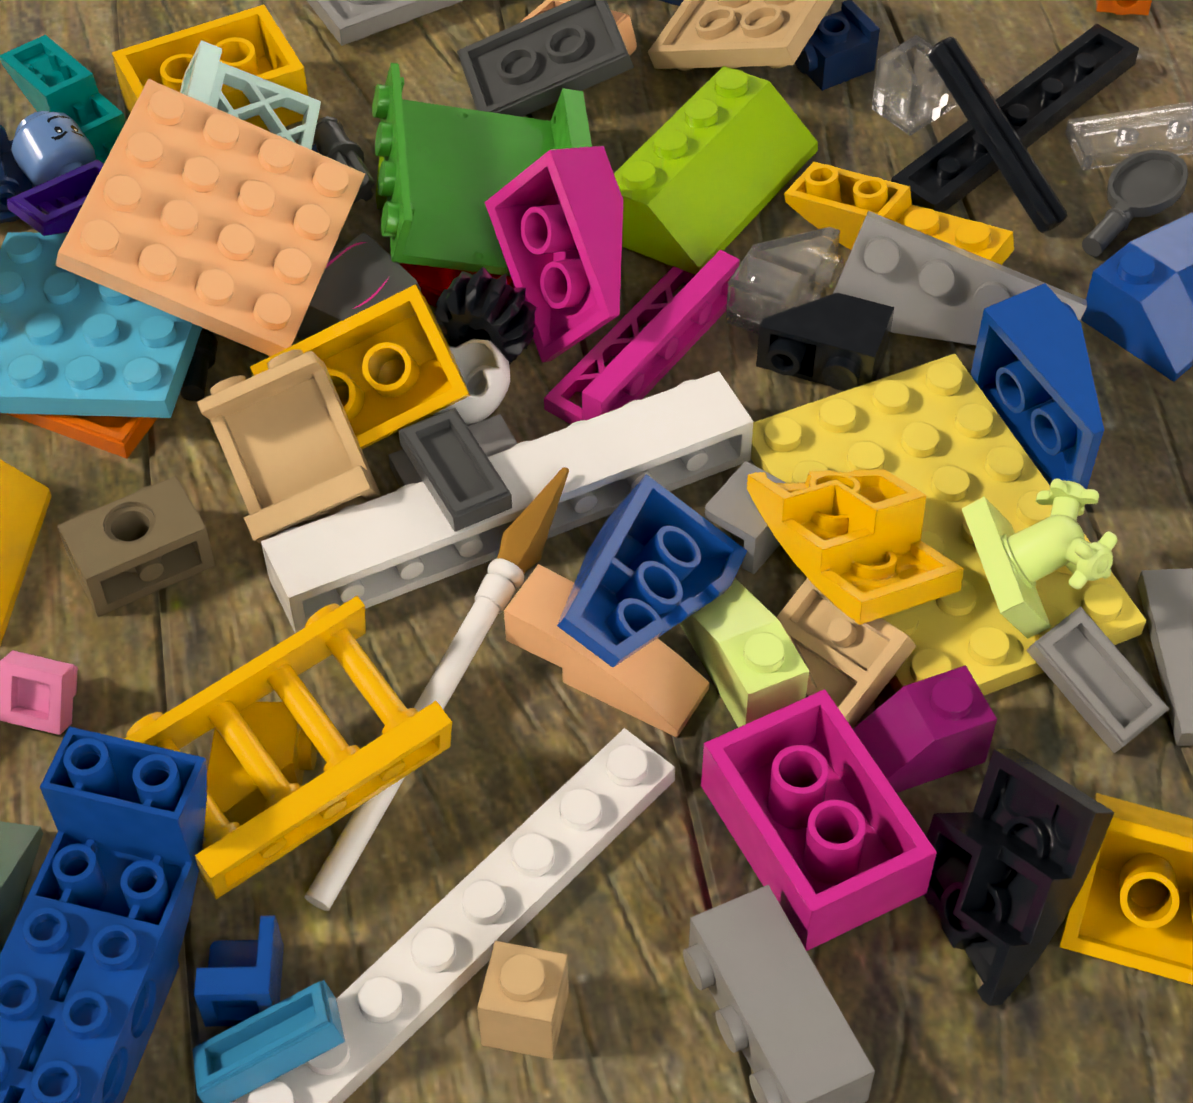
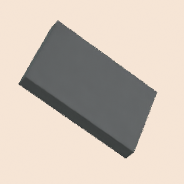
[457,0,634,117]

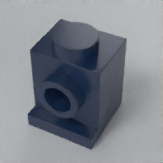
[795,0,880,91]

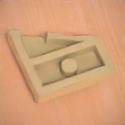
[776,578,916,729]

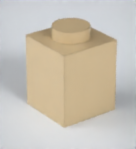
[477,941,569,1060]

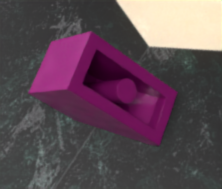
[853,665,997,793]

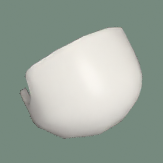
[433,339,511,426]

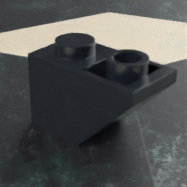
[756,292,895,391]

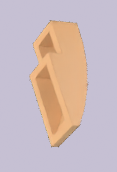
[504,564,709,738]

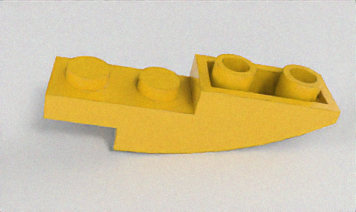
[784,161,1014,265]

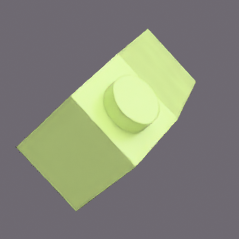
[680,578,809,728]

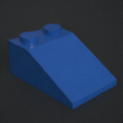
[970,283,1104,489]

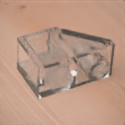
[872,35,985,136]
[726,227,844,335]

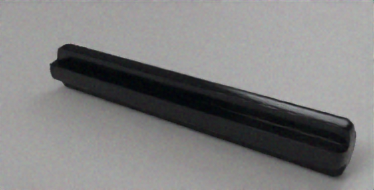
[928,37,1067,233]

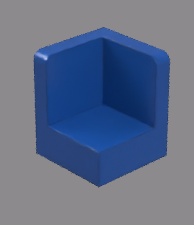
[194,915,284,1027]

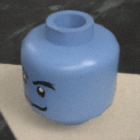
[11,111,96,187]

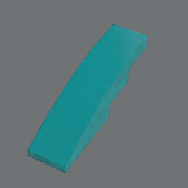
[0,34,126,163]

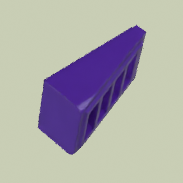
[7,159,104,236]

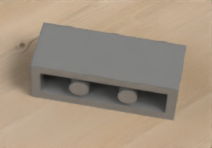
[683,884,875,1103]

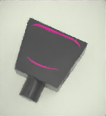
[297,232,421,339]

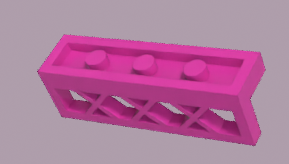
[544,250,740,424]

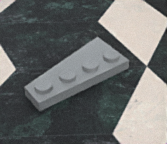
[833,211,1087,345]

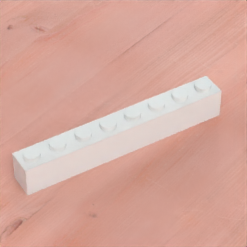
[261,371,754,633]

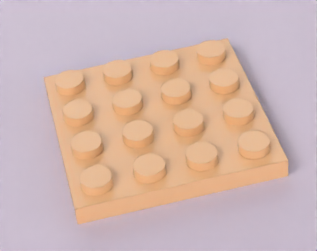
[55,79,365,356]

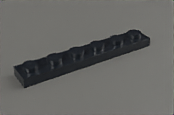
[891,24,1139,213]

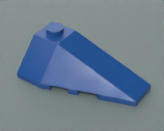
[1081,212,1193,382]
[557,474,747,667]

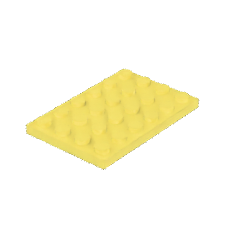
[751,354,1146,696]

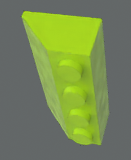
[614,66,818,275]

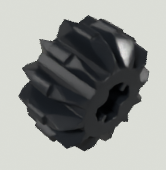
[434,267,536,365]

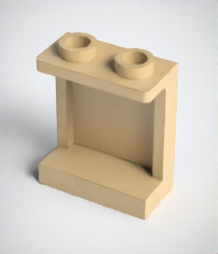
[197,349,381,545]

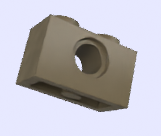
[57,476,216,617]

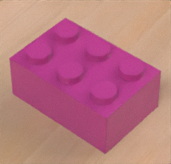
[701,689,937,951]

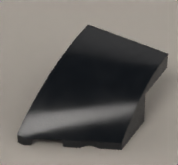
[924,749,1114,1006]

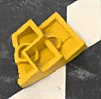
[747,469,964,625]

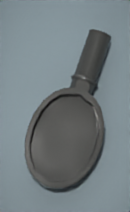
[1082,150,1188,257]

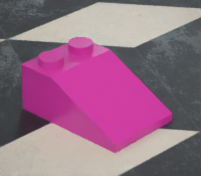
[485,146,623,363]

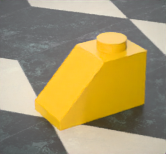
[207,701,317,825]

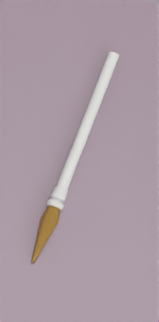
[305,467,569,911]

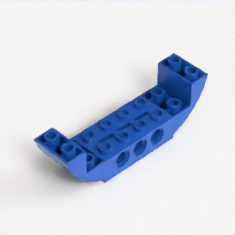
[0,726,207,1103]

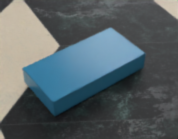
[192,980,345,1103]

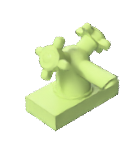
[962,478,1118,639]

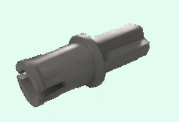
[313,116,375,203]

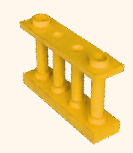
[124,595,452,900]

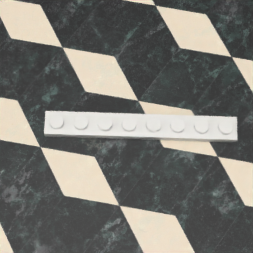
[230,728,675,1103]

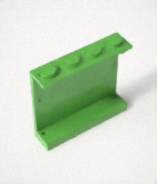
[372,63,592,276]

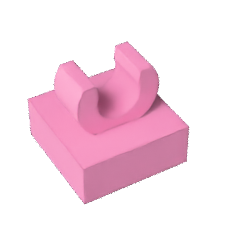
[0,650,78,735]

